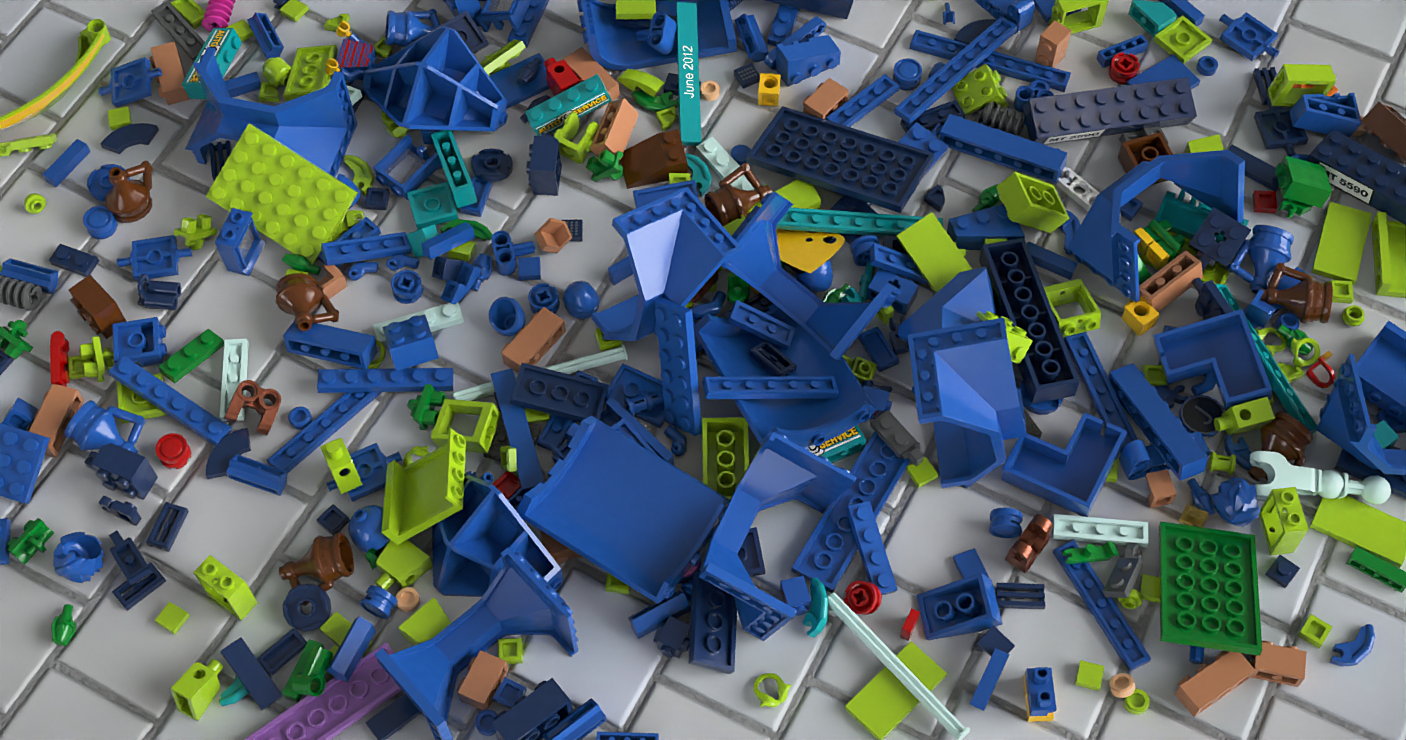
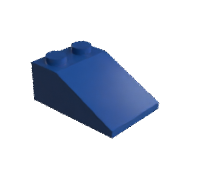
[916,573,1003,640]

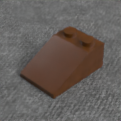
[620,129,688,189]

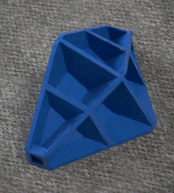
[362,26,508,132]
[898,267,998,344]
[432,473,564,597]

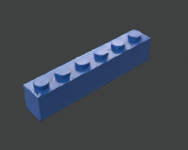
[940,114,1067,184]
[1109,363,1207,481]

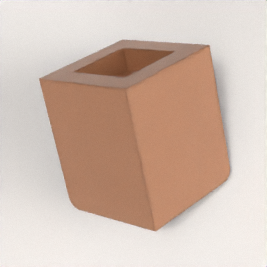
[534,218,572,253]
[318,265,348,299]
[1145,469,1177,508]

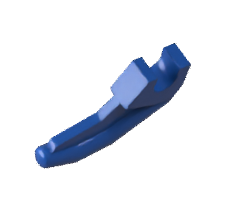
[1058,210,1080,255]
[1224,435,1252,471]
[1330,624,1375,666]

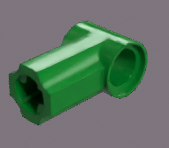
[292,646,333,697]

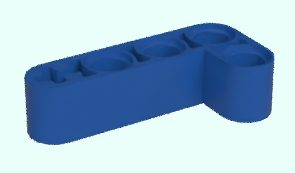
[974,0,1035,34]
[1119,432,1211,480]

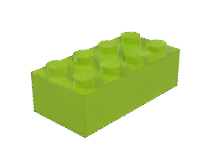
[702,417,749,499]

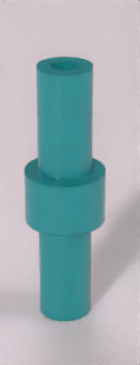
[858,261,875,301]

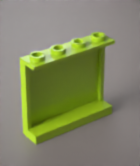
[1371,212,1406,298]
[381,428,466,545]

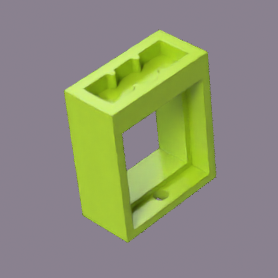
[1049,0,1109,34]
[1267,64,1336,106]
[1044,279,1101,337]
[431,399,501,454]
[1259,487,1309,556]
[193,555,258,621]

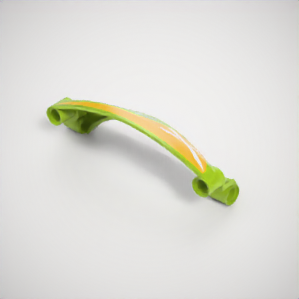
[0,19,111,131]

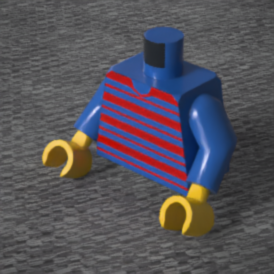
[325,21,385,84]

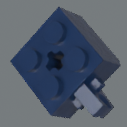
[526,133,562,196]
[1188,207,1251,272]
[84,443,158,500]

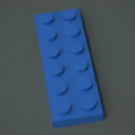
[655,297,702,437]

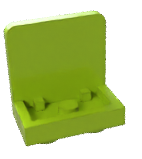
[952,64,1009,116]
[976,311,1033,364]

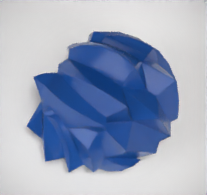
[1211,477,1260,527]
[53,532,105,583]

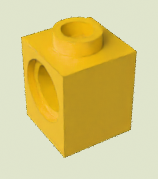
[758,73,781,107]
[1121,296,1160,336]

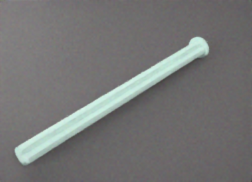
[453,344,628,401]
[828,593,970,740]

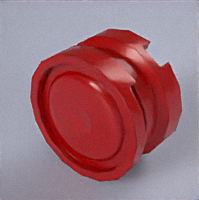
[1108,52,1140,85]
[155,433,192,469]
[844,580,882,615]

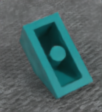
[1128,0,1177,38]

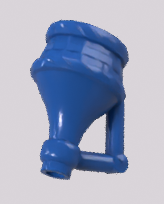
[385,9,441,48]
[1227,225,1294,294]
[64,400,146,454]

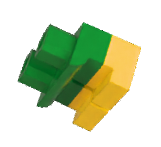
[1133,219,1186,271]

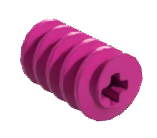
[202,0,236,32]

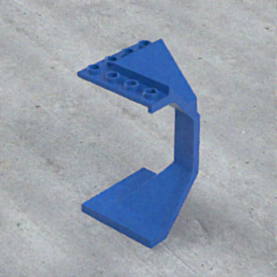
[185,47,357,177]
[1067,150,1245,303]
[591,187,743,354]
[721,191,902,360]
[907,318,1027,488]
[1316,354,1406,475]
[699,432,857,641]
[374,547,578,740]

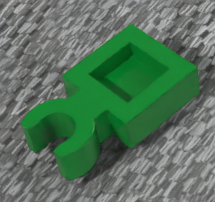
[1278,199,1313,218]

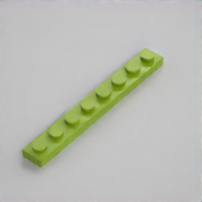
[385,39,526,138]

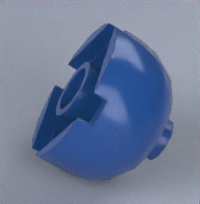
[348,505,390,553]

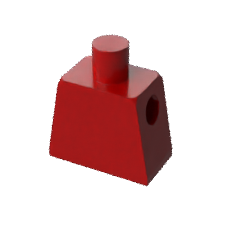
[544,58,580,96]

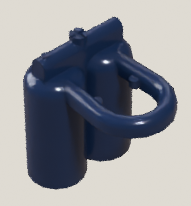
[137,274,182,310]

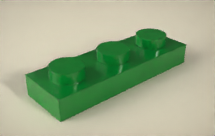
[158,329,224,383]

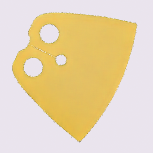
[776,229,845,274]

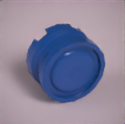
[893,58,922,91]
[83,206,118,239]
[850,235,880,266]
[391,270,423,304]
[528,283,560,314]
[989,507,1023,538]
[359,585,398,619]

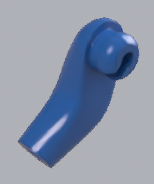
[691,291,726,320]

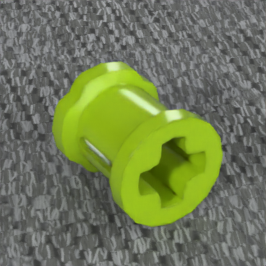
[1208,451,1236,475]

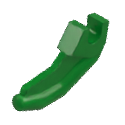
[631,91,679,112]
[440,219,492,241]

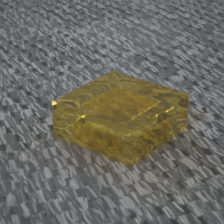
[1179,504,1209,527]

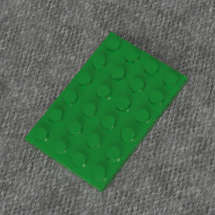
[1159,521,1262,656]

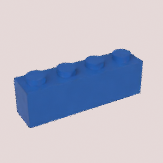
[283,320,378,369]

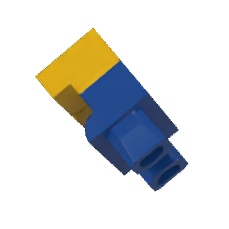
[1023,667,1057,722]

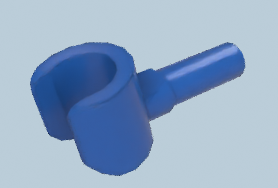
[943,2,955,25]

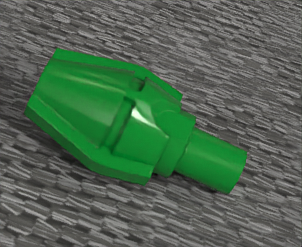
[972,184,1001,212]
[282,254,321,275]
[822,283,850,303]
[1276,324,1314,356]
[51,604,76,646]

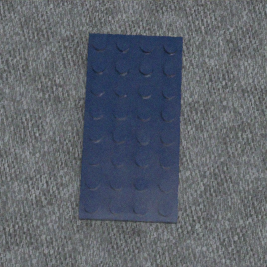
[746,106,934,213]

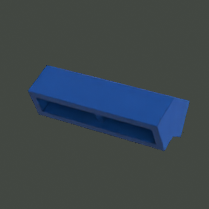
[247,12,284,60]
[735,13,768,62]
[0,258,58,294]
[226,454,288,496]
[628,590,690,639]
[326,616,376,682]
[542,698,606,740]

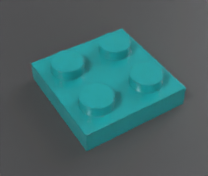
[406,182,458,230]

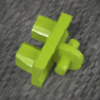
[174,214,217,250]
[79,336,114,382]

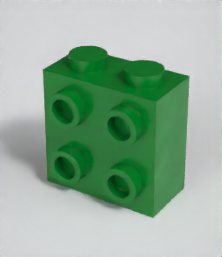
[1275,156,1332,208]

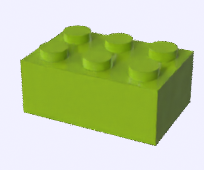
[996,172,1070,233]

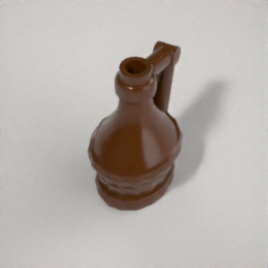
[105,161,153,223]
[704,163,772,226]
[1260,263,1333,324]
[276,273,339,331]
[1248,411,1313,481]
[279,532,354,606]

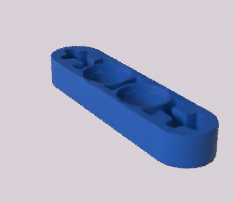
[764,16,826,70]

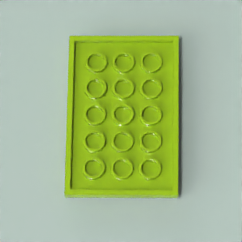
[205,124,358,265]

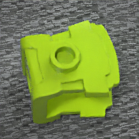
[554,112,598,164]

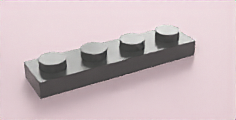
[151,1,205,61]

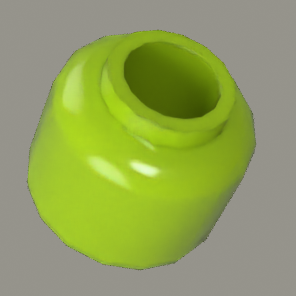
[262,57,291,88]

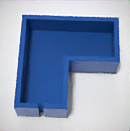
[1153,309,1272,410]
[1001,412,1127,517]

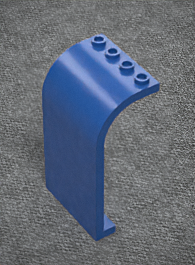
[577,0,737,71]

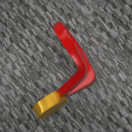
[1306,351,1335,388]

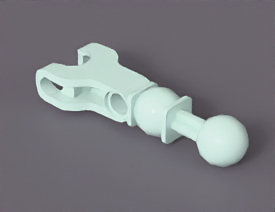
[1250,451,1391,505]

